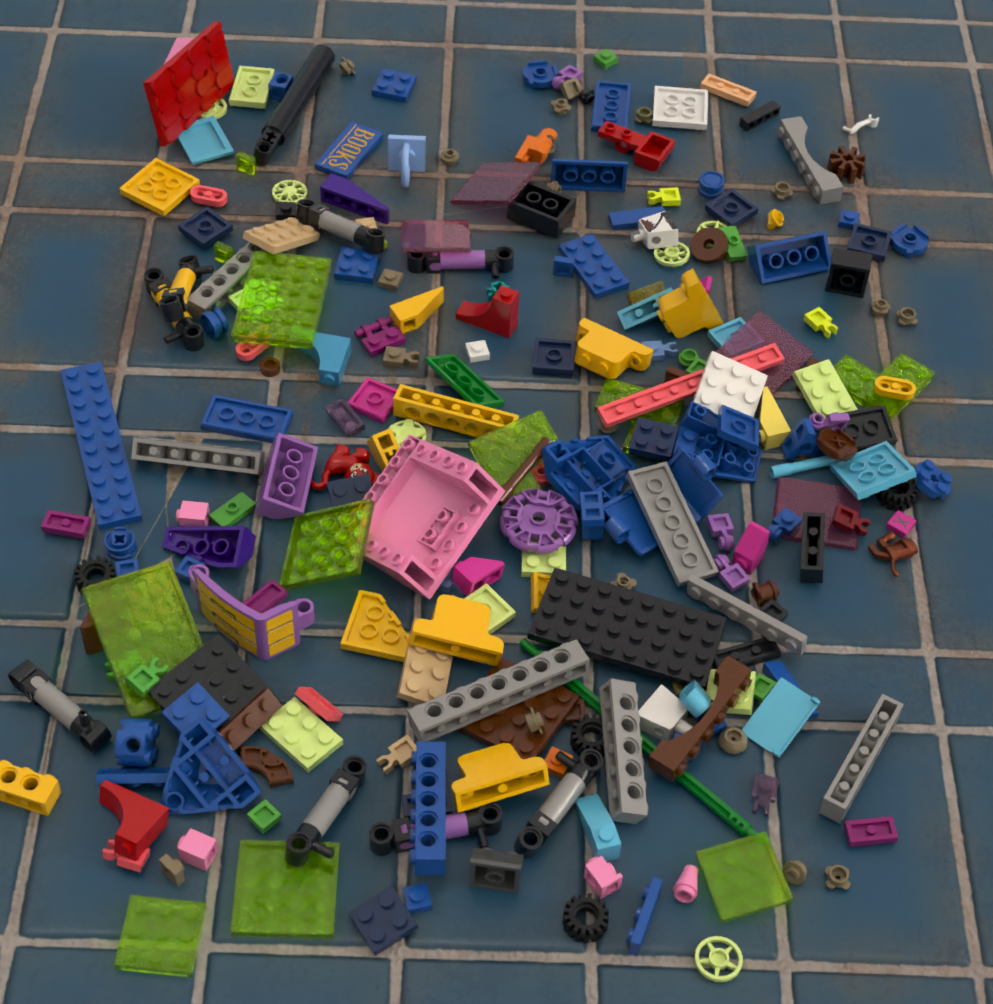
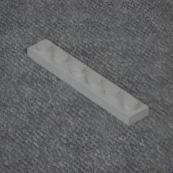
[687,574,807,656]

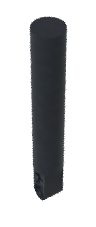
[252,45,335,166]

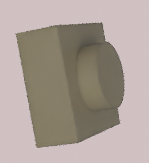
[559,77,582,100]
[378,269,403,291]
[159,853,185,887]

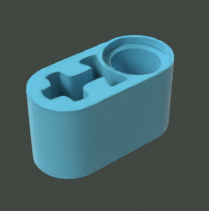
[679,680,711,718]

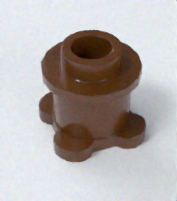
[751,580,779,608]

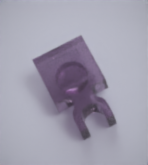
[751,773,779,817]

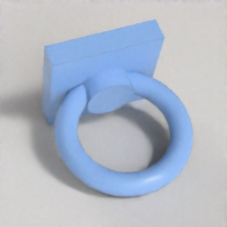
[388,135,426,188]

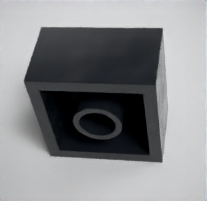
[825,247,873,298]

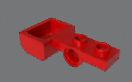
[598,121,676,171]

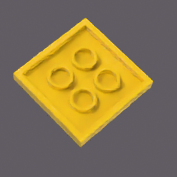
[119,158,200,216]

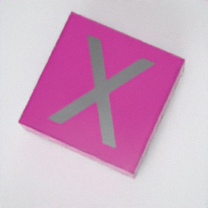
[886,510,917,538]

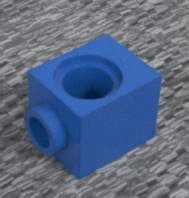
[268,72,293,101]

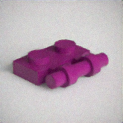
[354,316,406,357]

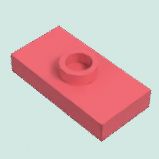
[295,687,343,721]

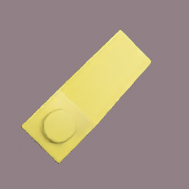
[759,386,791,450]

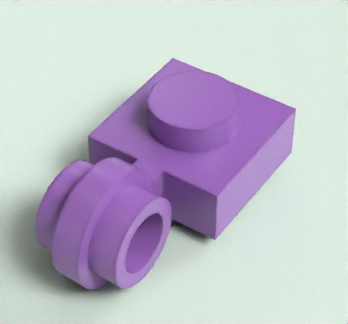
[552,65,583,91]
[808,412,850,431]
[706,513,734,551]
[713,554,750,593]

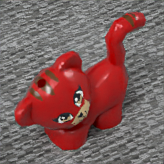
[309,444,379,491]

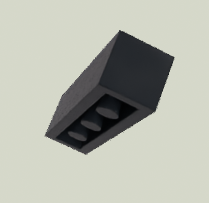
[739,100,781,132]

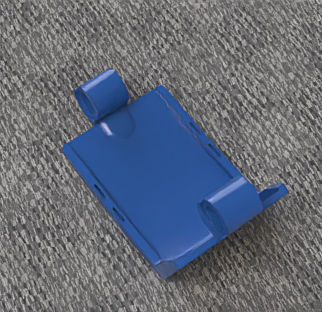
[603,449,723,557]

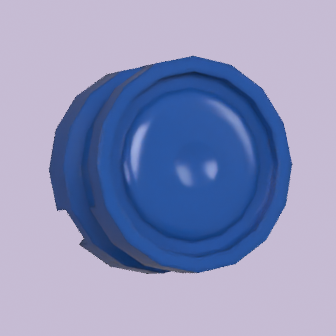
[698,171,725,199]
[200,307,229,339]
[104,527,138,561]

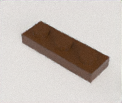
[218,688,282,750]

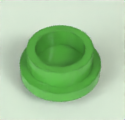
[679,349,699,367]

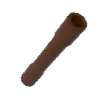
[497,437,552,506]

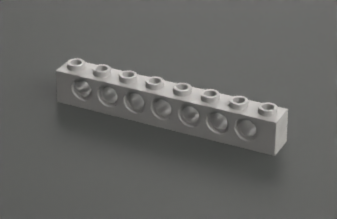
[408,639,590,742]

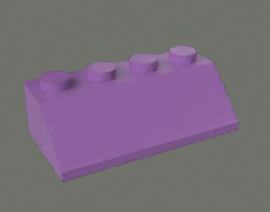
[254,432,318,520]

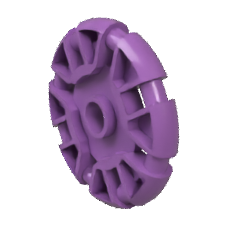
[499,488,578,554]

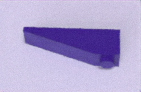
[320,173,389,225]

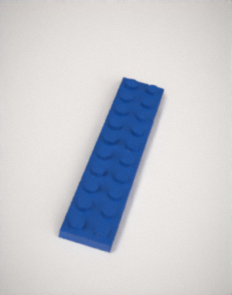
[60,362,143,530]

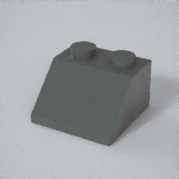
[469,848,523,893]

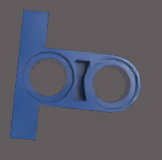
[781,417,826,461]
[580,491,605,541]

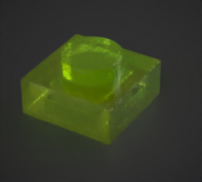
[236,151,257,176]
[214,241,235,264]

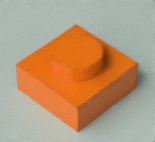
[544,747,573,779]

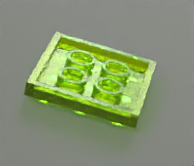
[696,831,793,923]
[114,895,207,977]

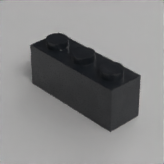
[800,512,825,583]

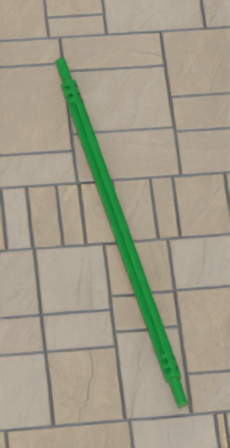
[519,638,769,850]

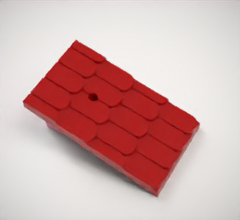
[143,21,235,146]

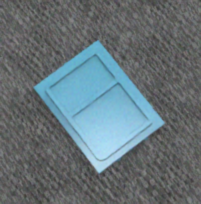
[177,115,234,165]

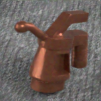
[868,531,918,577]

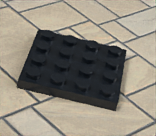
[147,634,281,731]

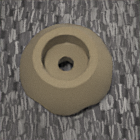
[718,727,748,755]

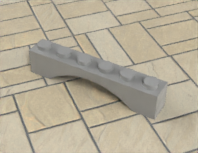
[777,116,843,205]

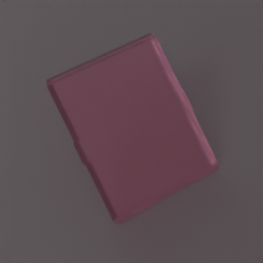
[450,162,543,205]
[400,220,471,253]
[716,310,814,395]
[773,477,861,551]

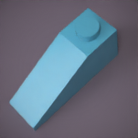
[617,287,673,330]
[575,794,621,861]

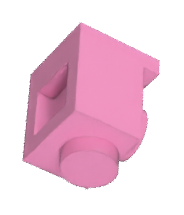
[584,856,623,900]

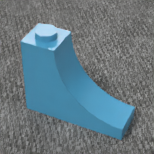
[290,328,352,387]

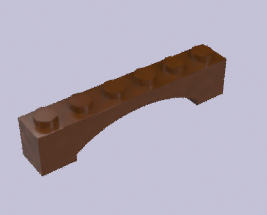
[649,656,752,782]

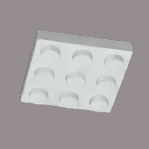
[652,86,708,130]
[693,351,768,417]

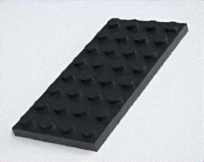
[527,567,727,690]

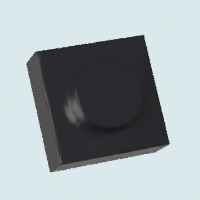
[276,202,297,220]
[758,599,789,622]

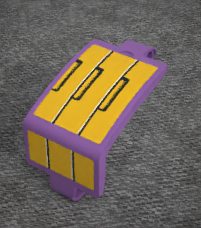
[188,564,315,660]

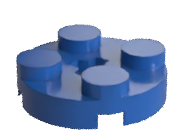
[523,60,558,89]
[889,224,929,258]
[912,459,952,500]

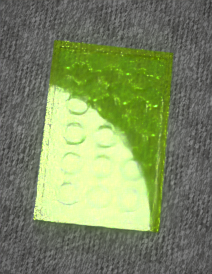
[231,251,332,349]
[81,561,203,718]

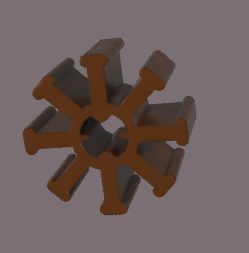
[827,146,866,184]

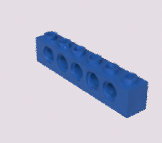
[410,741,446,875]

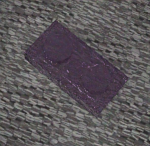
[326,398,365,438]

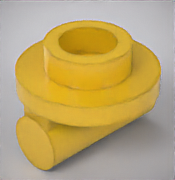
[767,209,784,230]

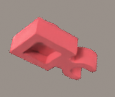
[102,839,150,872]

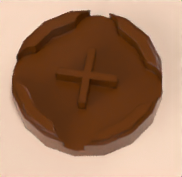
[816,427,857,461]

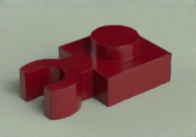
[830,503,871,536]

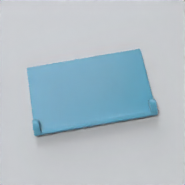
[742,677,820,758]

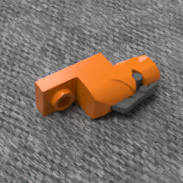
[514,128,558,173]

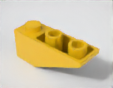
[390,286,444,334]

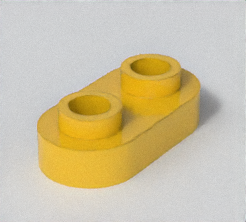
[874,376,916,400]

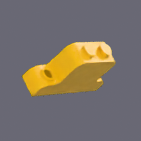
[657,268,724,338]
[574,318,654,379]
[408,594,504,666]
[451,743,550,813]

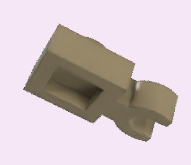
[383,346,420,368]

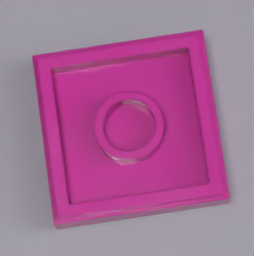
[347,377,397,423]

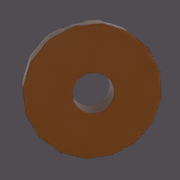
[690,227,729,264]

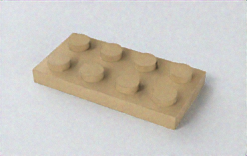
[243,217,320,254]
[397,617,453,704]

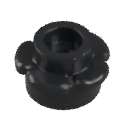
[578,87,595,104]

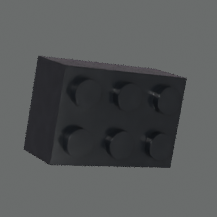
[507,180,576,238]

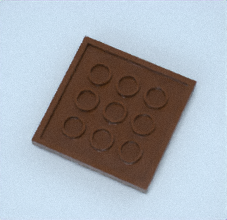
[457,657,580,759]

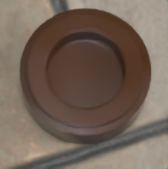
[260,357,280,377]

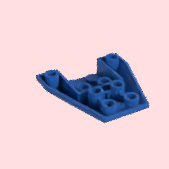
[671,401,762,483]

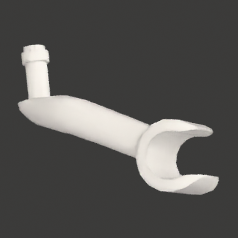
[842,114,879,135]

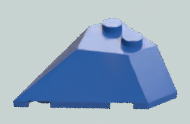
[160,716,262,815]

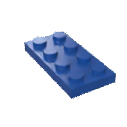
[558,234,630,299]

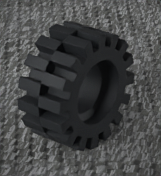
[876,478,918,512]
[74,556,117,599]
[570,714,605,758]
[562,893,609,944]

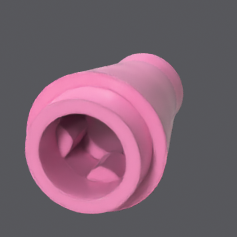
[673,865,699,903]

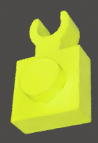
[647,187,681,206]
[803,307,838,338]

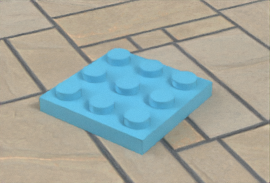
[829,441,917,500]

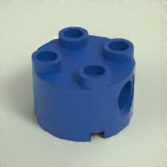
[115,717,160,768]

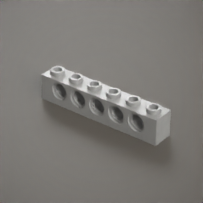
[187,242,280,321]
[131,436,265,474]
[599,678,648,824]
[819,694,904,824]

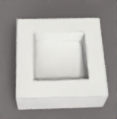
[465,340,490,363]

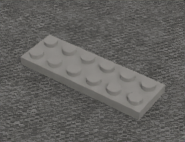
[626,461,719,587]

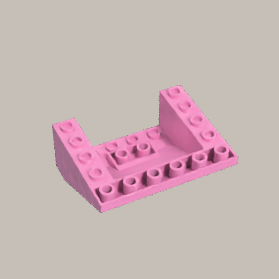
[334,434,505,600]

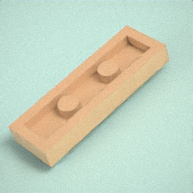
[700,74,756,107]

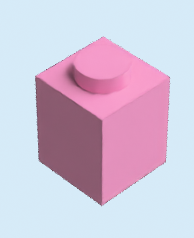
[176,501,210,526]
[177,828,219,871]

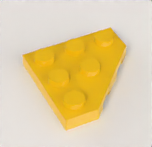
[340,590,410,662]

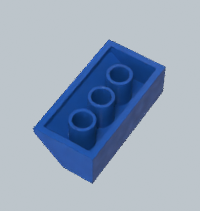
[551,159,628,192]
[747,231,831,284]

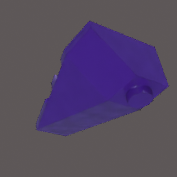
[162,526,256,569]

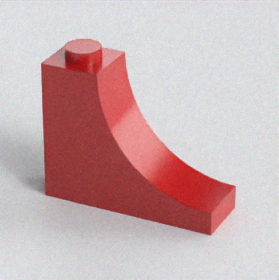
[455,285,519,338]
[99,780,169,862]

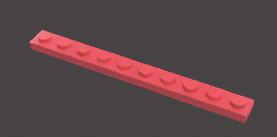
[596,343,785,428]

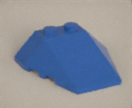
[542,435,636,511]

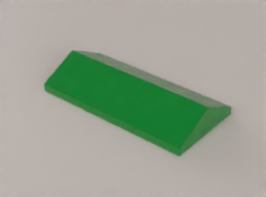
[424,354,505,409]

